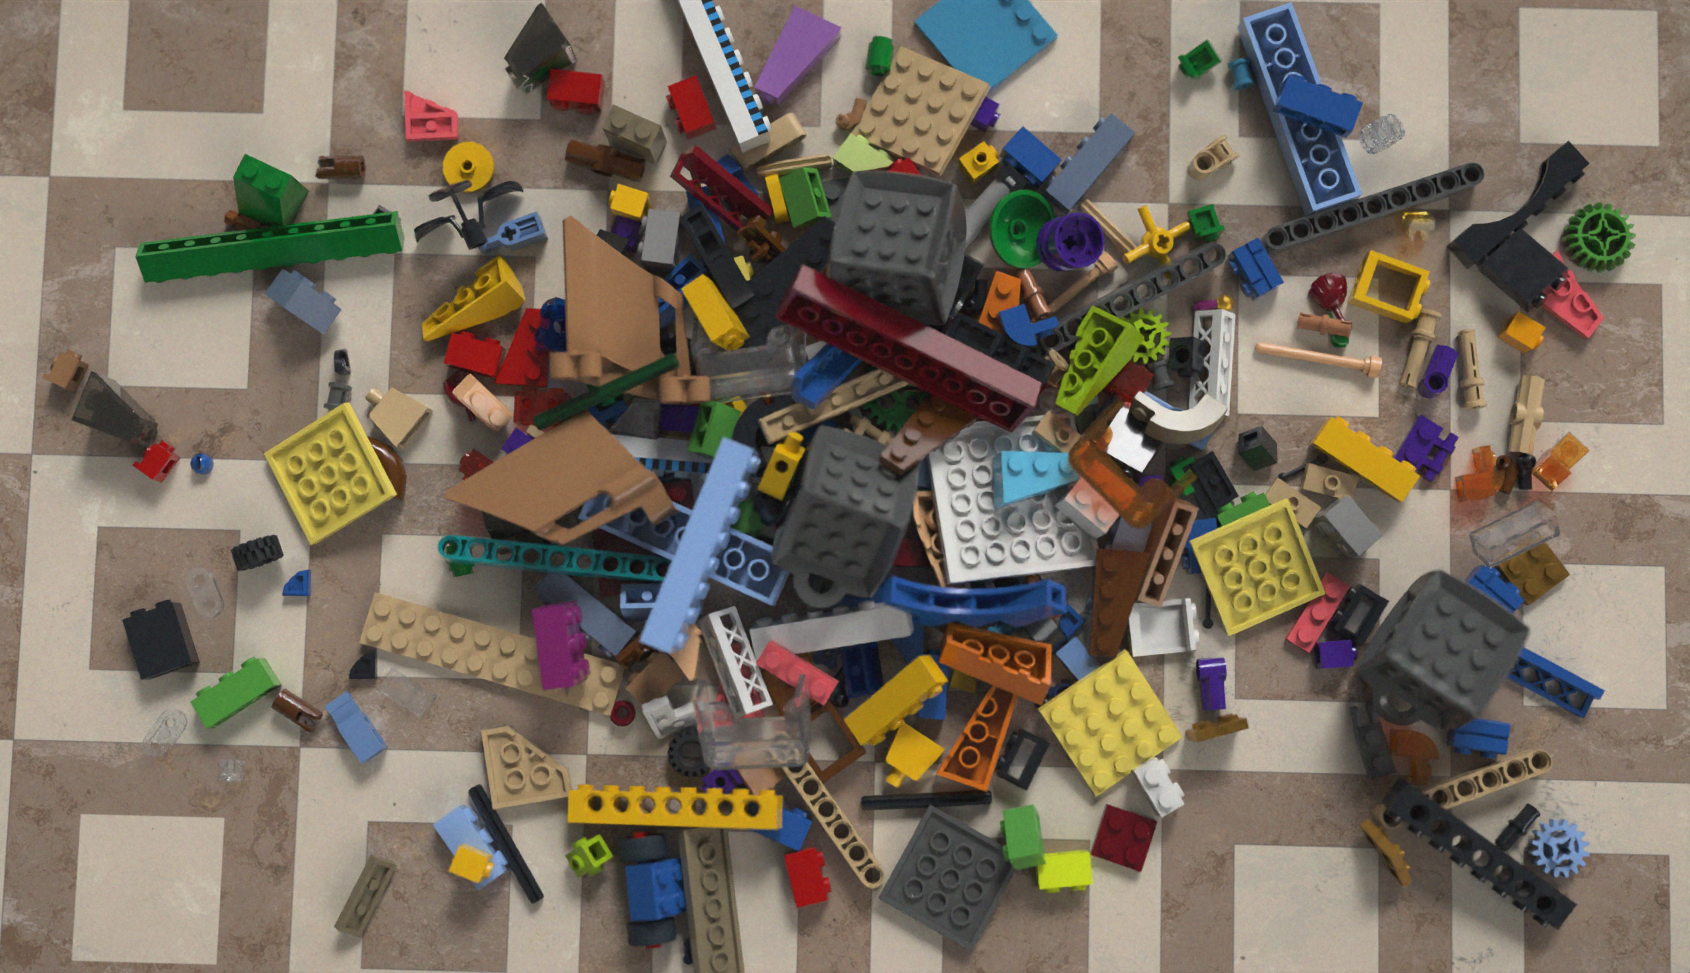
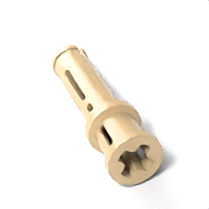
[1400,308,1442,389]
[1458,329,1487,410]

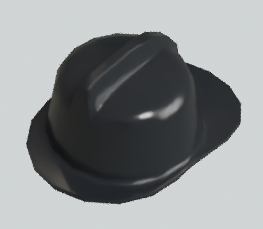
[752,487,793,526]

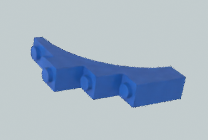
[884,576,1066,628]
[826,583,948,720]

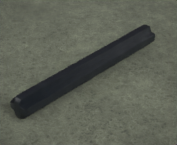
[468,784,544,904]
[861,790,992,811]

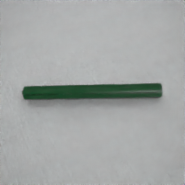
[533,353,680,430]

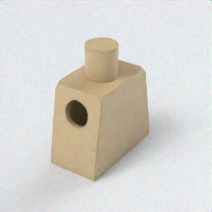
[365,387,433,449]

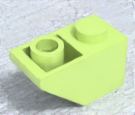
[833,133,893,176]

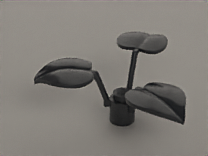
[414,180,524,250]

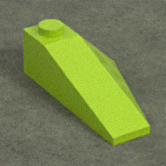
[1055,305,1145,416]

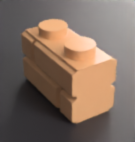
[452,373,514,433]

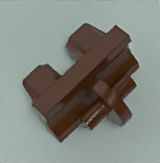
[736,216,786,263]

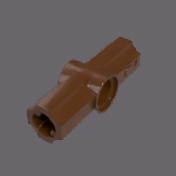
[565,139,646,182]

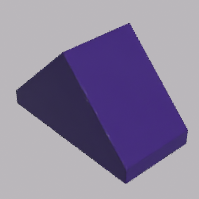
[661,404,699,433]

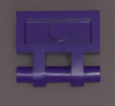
[1393,415,1459,482]

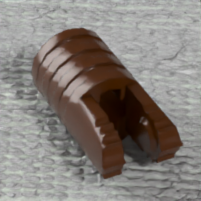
[315,155,366,179]
[271,688,323,733]

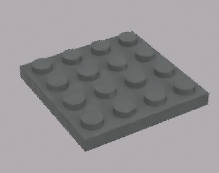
[878,804,1016,952]

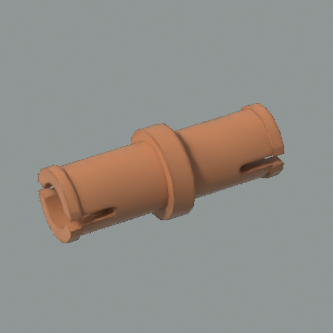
[1016,268,1052,321]
[1297,312,1353,338]

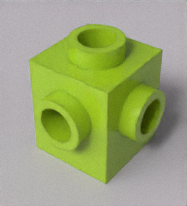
[565,834,613,878]

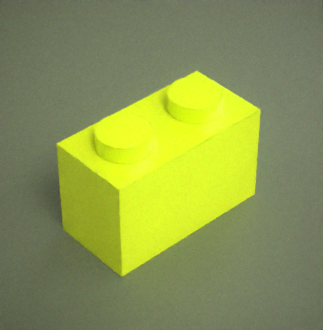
[1035,850,1093,893]

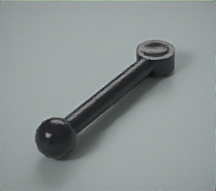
[1278,453,1328,482]
[1202,578,1213,629]

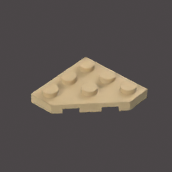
[481,726,572,809]

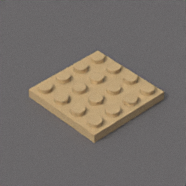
[852,46,991,176]

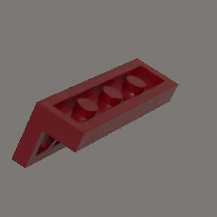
[670,145,773,231]

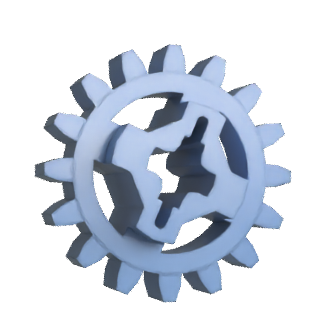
[1528,819,1590,878]

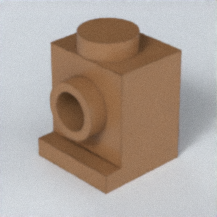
[42,349,89,392]

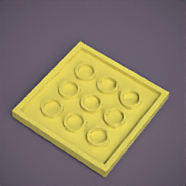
[264,402,397,545]
[1189,498,1325,636]
[1038,649,1183,797]

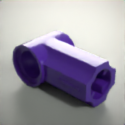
[1418,344,1459,399]
[1196,657,1227,710]

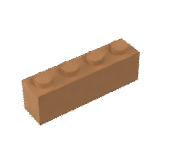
[1136,494,1199,607]

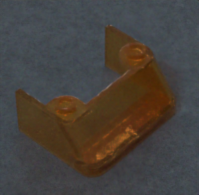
[1068,397,1198,528]

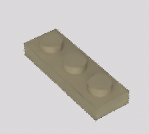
[334,854,397,937]

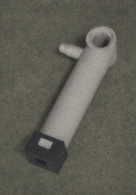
[965,164,1028,249]

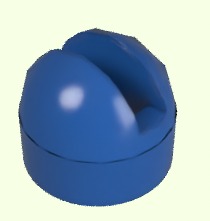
[190,453,214,475]

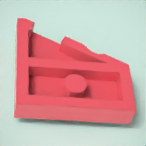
[404,91,459,142]

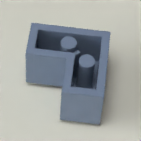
[264,268,342,334]

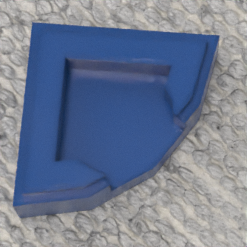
[282,570,311,596]
[1059,603,1086,639]

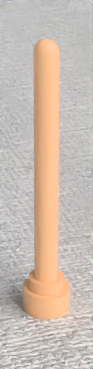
[1030,252,1118,324]
[1255,342,1382,378]

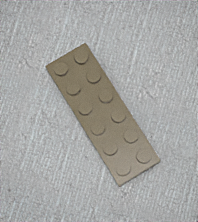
[678,827,745,973]

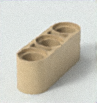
[730,113,807,173]

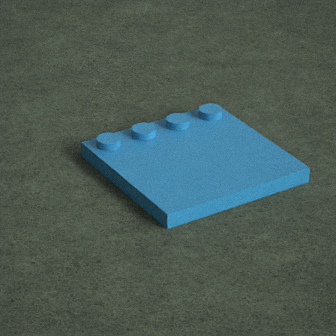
[914,0,1058,94]

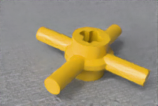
[1122,205,1191,280]

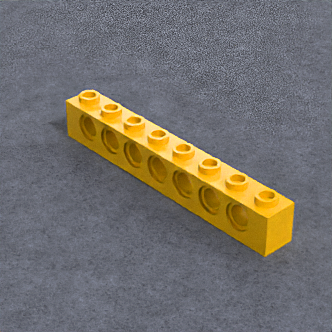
[567,784,783,829]

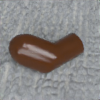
[1496,455,1518,495]

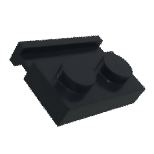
[1182,451,1239,515]

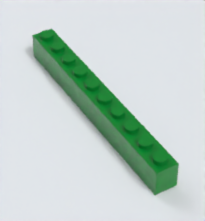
[135,211,405,283]

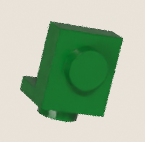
[1178,40,1223,79]
[1187,204,1225,243]
[1166,455,1195,498]

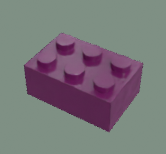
[532,601,590,690]

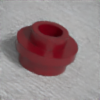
[610,700,636,727]

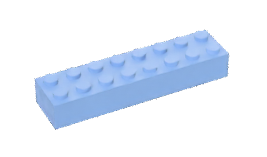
[1237,2,1362,216]
[640,437,761,653]
[578,493,789,605]

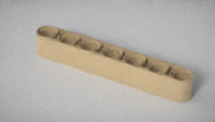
[768,731,884,888]
[1372,749,1552,829]

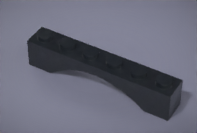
[1447,141,1590,269]

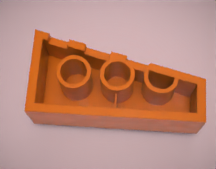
[979,271,1021,333]
[939,623,1052,705]
[936,685,1018,792]

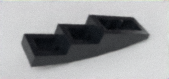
[946,313,1056,388]

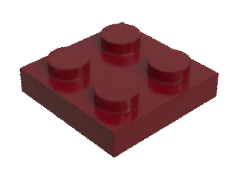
[1090,804,1158,872]

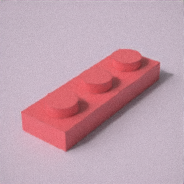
[1285,572,1350,653]
[756,640,839,706]

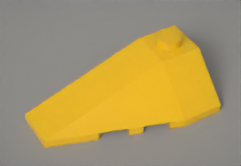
[421,253,525,342]

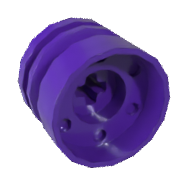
[1036,213,1105,272]

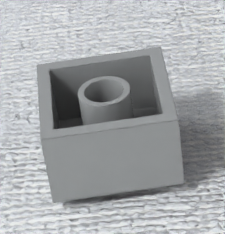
[638,209,684,273]
[1313,495,1383,559]

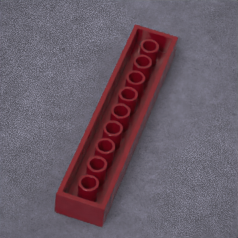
[775,265,1041,433]

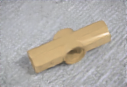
[1508,375,1545,456]

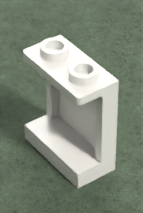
[1126,598,1199,657]

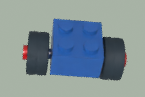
[617,831,687,949]

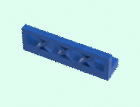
[791,344,863,410]
[1507,647,1605,718]

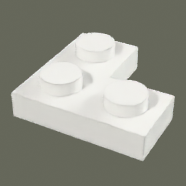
[642,696,707,740]

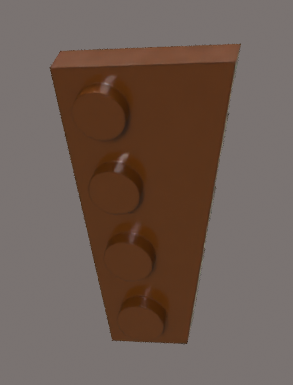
[878,393,977,476]
[1089,548,1151,657]

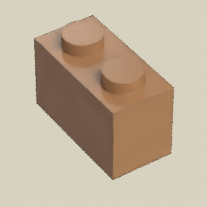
[626,650,685,704]

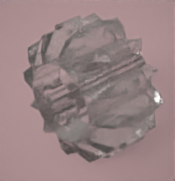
[1358,114,1406,154]

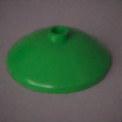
[989,190,1056,268]

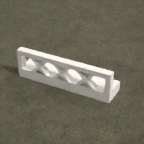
[1189,309,1236,417]
[698,606,773,719]

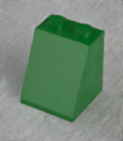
[233,154,309,227]

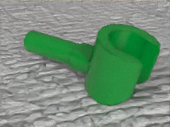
[1326,313,1349,348]

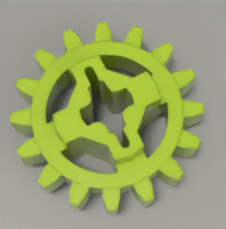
[1121,308,1172,365]

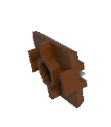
[616,631,653,671]

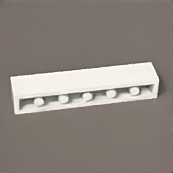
[749,600,914,660]

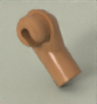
[835,98,867,131]

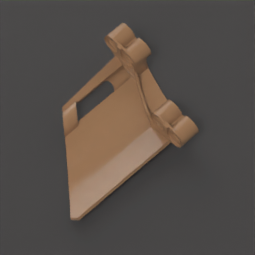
[549,216,711,405]
[444,409,678,544]

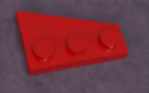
[495,308,553,388]

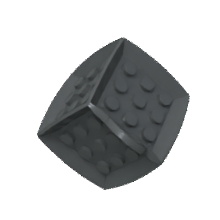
[829,171,967,326]
[771,426,919,608]
[1357,569,1530,730]

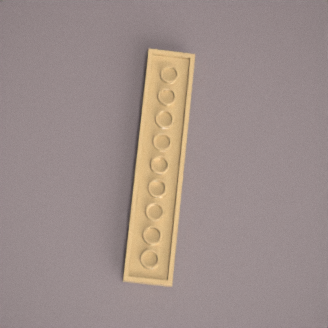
[359,592,626,716]

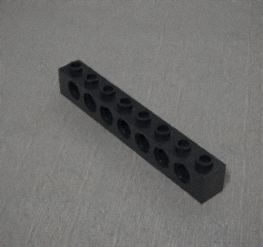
[1381,777,1577,930]

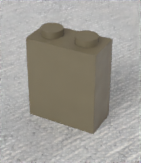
[602,104,667,165]

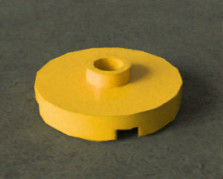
[443,142,495,193]

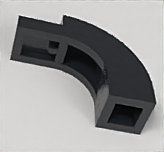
[926,253,985,335]
[732,393,796,477]
[993,577,1068,656]

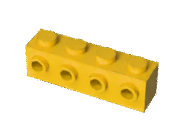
[1310,416,1420,502]
[844,655,948,746]

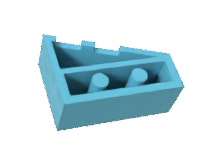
[992,451,1079,510]

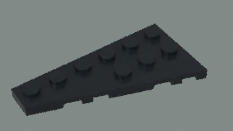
[699,216,836,365]

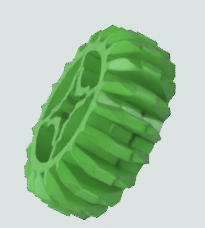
[1562,202,1637,273]

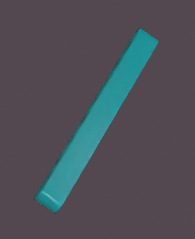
[438,535,672,583]

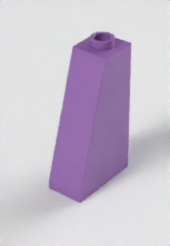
[755,6,841,105]

